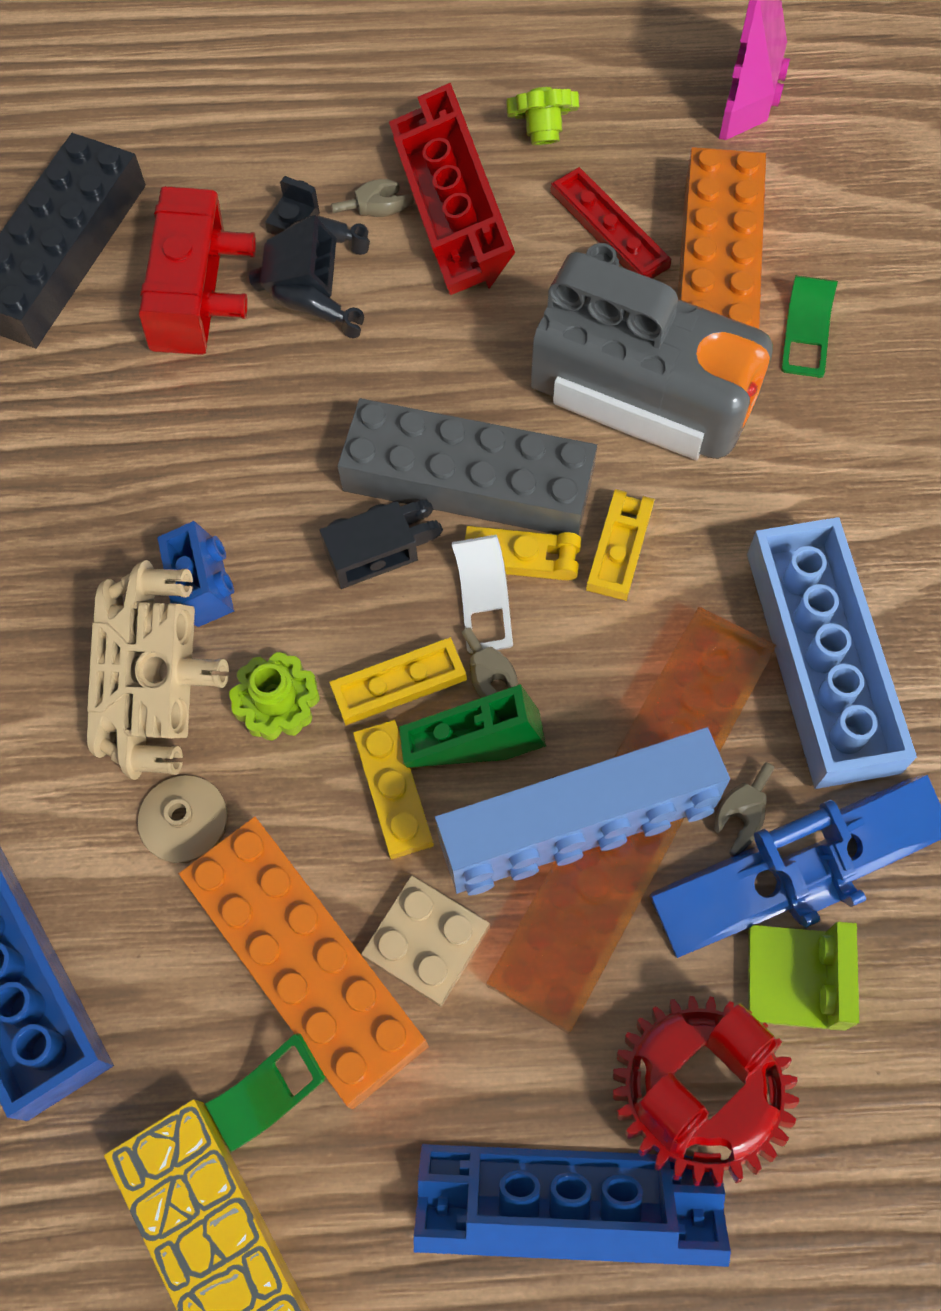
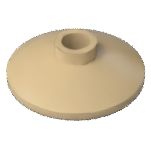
[138,775,228,863]

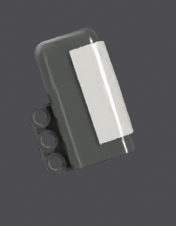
[531,252,773,460]

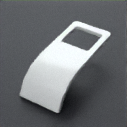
[452,534,513,654]

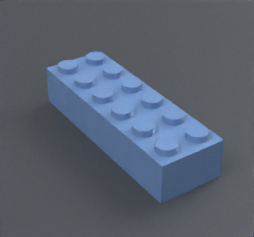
[435,727,730,896]

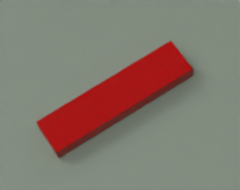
[550,167,672,279]

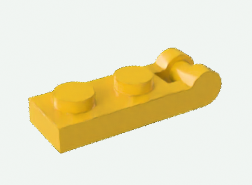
[586,489,655,601]
[465,526,581,580]

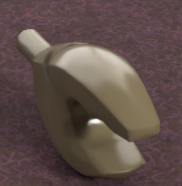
[331,179,414,217]
[462,627,519,698]
[714,762,775,857]

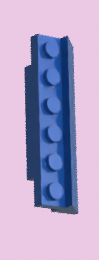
[414,1144,731,1267]

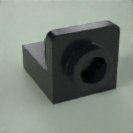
[265,176,320,235]

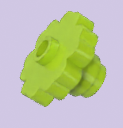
[506,87,579,145]
[229,652,320,741]

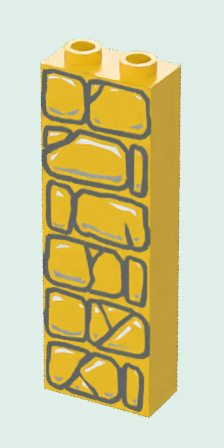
[104,1099,310,1311]

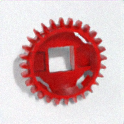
[612,996,799,1187]

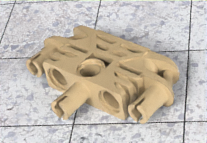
[87,560,229,780]

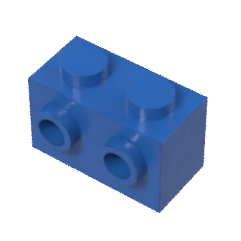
[157,521,234,627]

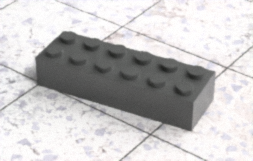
[337,398,598,535]

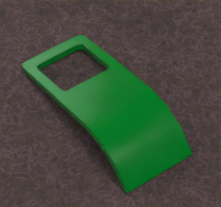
[781,275,838,378]
[205,1033,325,1153]

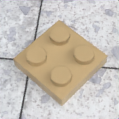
[361,876,490,1007]

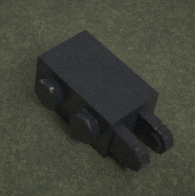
[319,499,443,589]

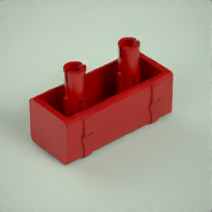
[139,186,256,355]

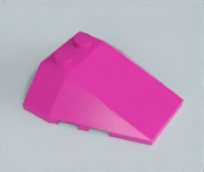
[719,0,790,140]

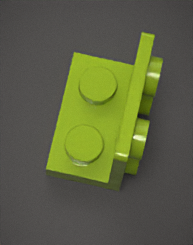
[748,922,859,1031]

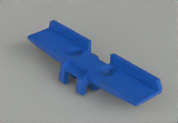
[650,775,941,958]

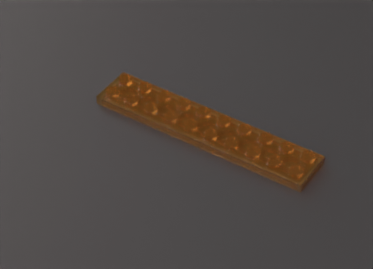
[486,607,777,1035]

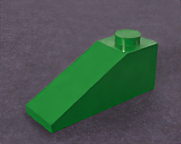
[399,684,546,768]

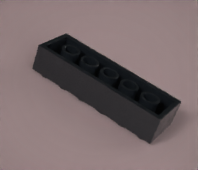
[0,133,146,349]

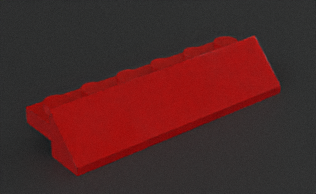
[389,82,516,295]

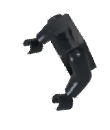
[249,215,370,338]

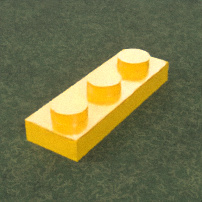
[329,637,467,726]
[353,720,434,860]

